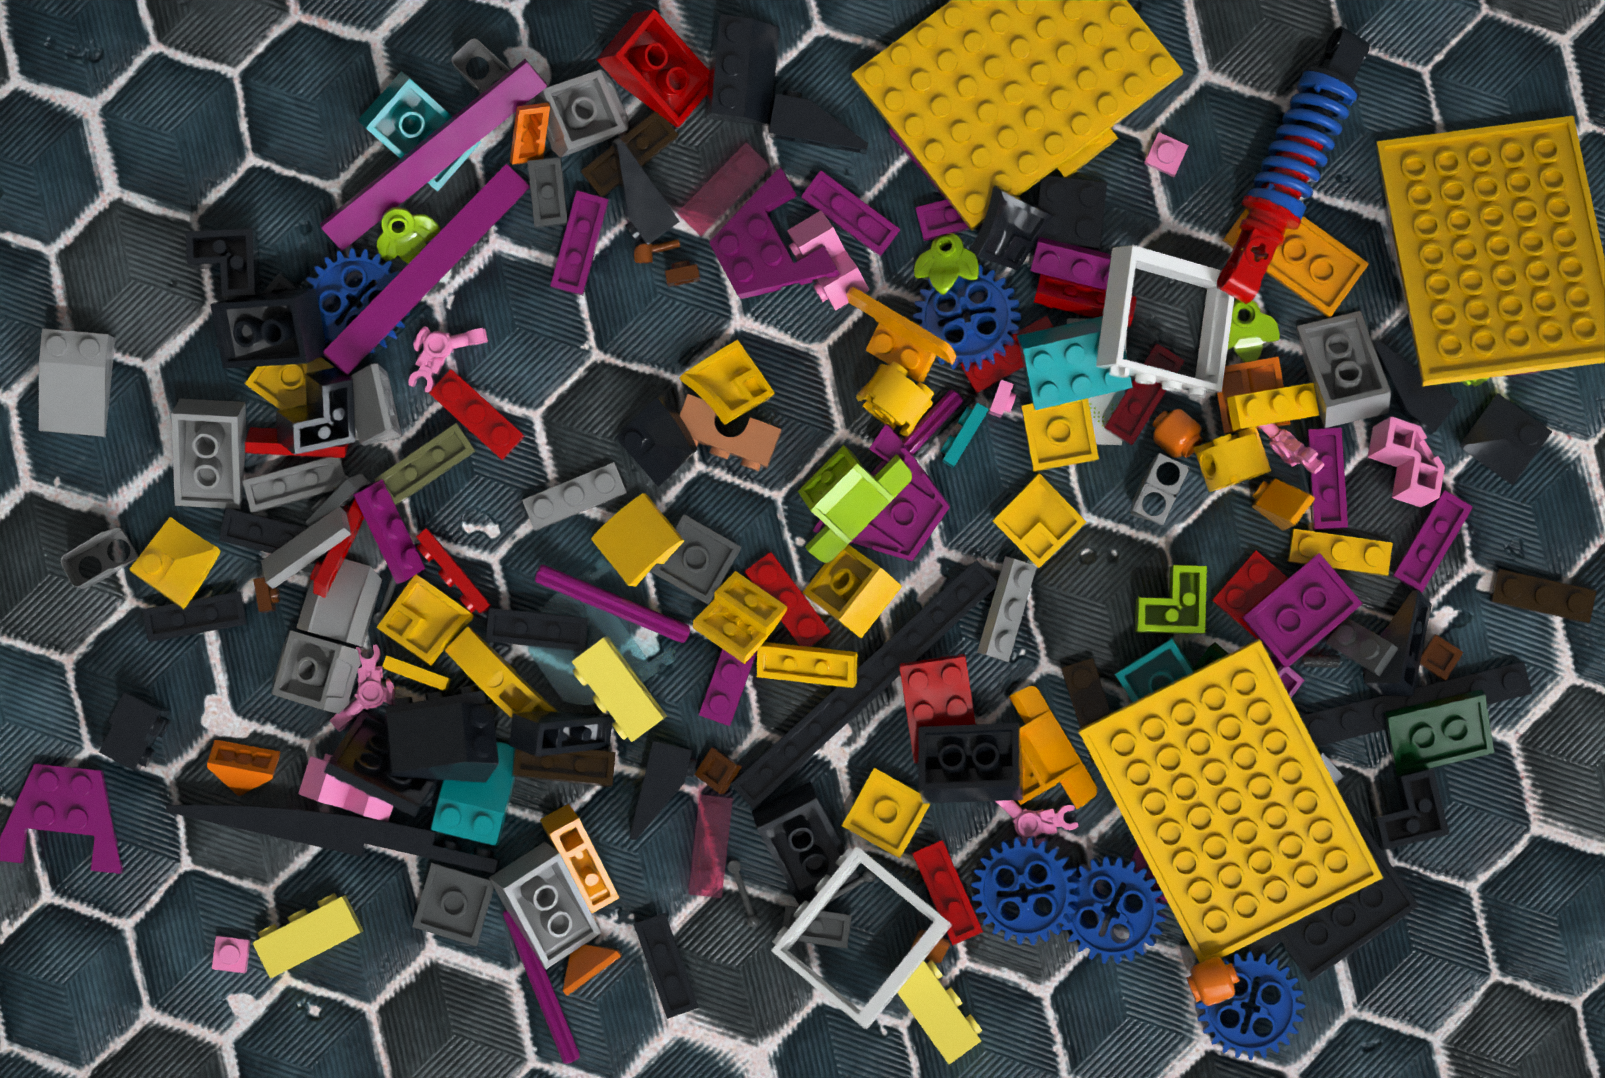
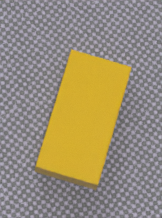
[382,656,452,691]

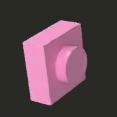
[1144,132,1188,177]
[988,380,1017,418]
[212,935,251,973]

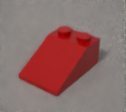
[596,9,709,127]

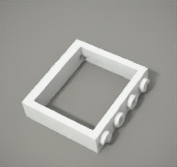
[1096,245,1234,398]
[771,846,952,1029]

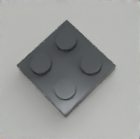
[651,514,742,605]
[412,863,495,946]

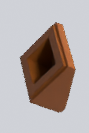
[910,928,950,963]

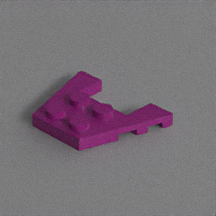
[709,168,840,299]
[813,423,951,561]
[0,764,123,874]

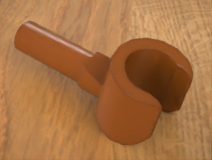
[634,239,680,263]

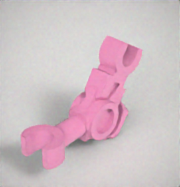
[408,326,488,393]
[1258,423,1324,474]
[329,645,395,732]
[995,800,1079,846]

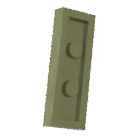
[374,423,476,506]

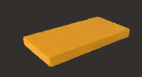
[1222,209,1369,318]

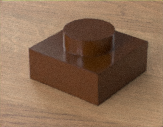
[665,261,701,287]
[253,577,280,613]
[1420,634,1464,681]
[694,747,742,794]

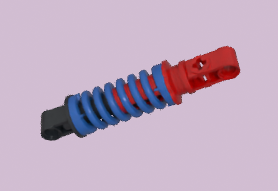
[1216,26,1370,304]

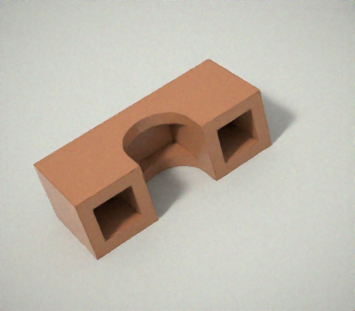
[679,394,782,471]

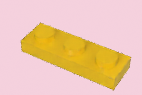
[1227,383,1319,431]
[1288,529,1393,576]
[757,642,858,688]

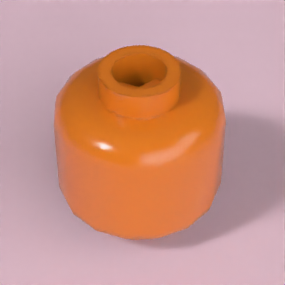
[1153,409,1203,458]
[1186,957,1239,1006]

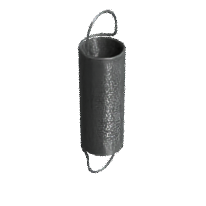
[1294,654,1350,668]

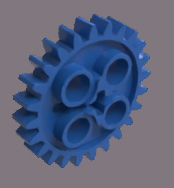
[307,248,410,354]
[913,265,1021,371]
[971,836,1081,945]
[1061,854,1168,964]
[1196,950,1305,1060]

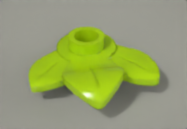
[377,207,441,264]
[914,233,979,295]
[1227,300,1280,362]

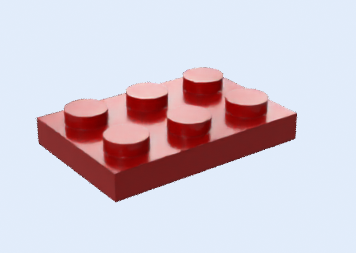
[1211,550,1288,651]
[899,654,976,763]

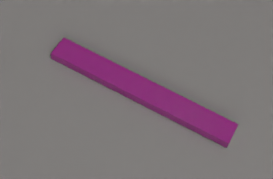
[320,59,547,251]
[323,164,530,375]

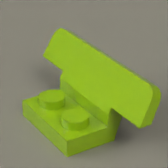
[798,445,912,563]

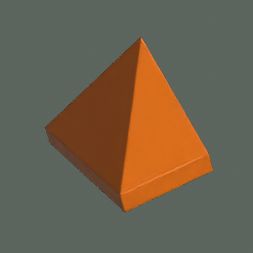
[510,103,550,165]
[207,740,280,796]
[563,944,622,996]

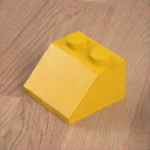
[802,544,902,638]

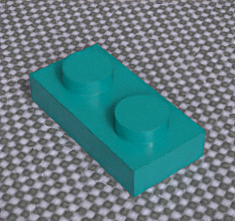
[940,402,989,468]

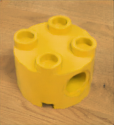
[856,361,934,436]
[1194,427,1271,492]

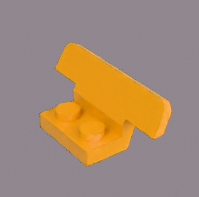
[846,287,957,382]
[1009,686,1097,810]

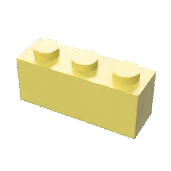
[572,636,667,742]
[252,893,364,978]
[897,960,982,1064]

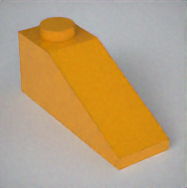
[1251,478,1315,531]
[539,804,619,914]

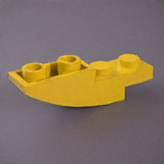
[445,626,558,718]

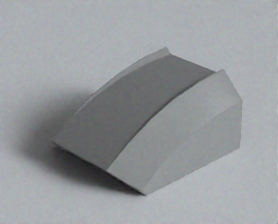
[535,69,628,158]
[296,559,382,647]
[271,630,361,714]

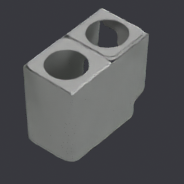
[451,39,510,94]
[1130,453,1190,528]
[61,528,139,590]

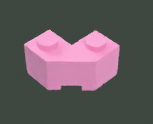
[787,211,869,311]
[1368,416,1445,507]
[298,753,393,822]

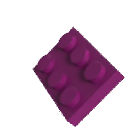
[1242,553,1363,669]

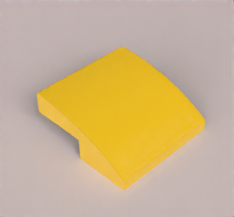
[591,493,685,587]
[693,571,787,664]

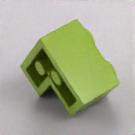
[1135,565,1207,634]

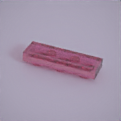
[677,143,770,237]
[689,795,733,898]

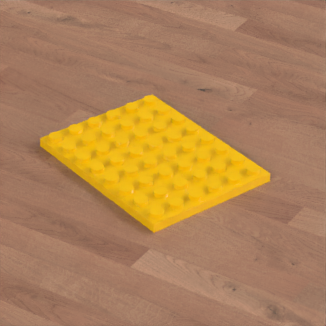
[851,0,1183,231]
[1376,116,1605,386]
[1079,639,1383,963]

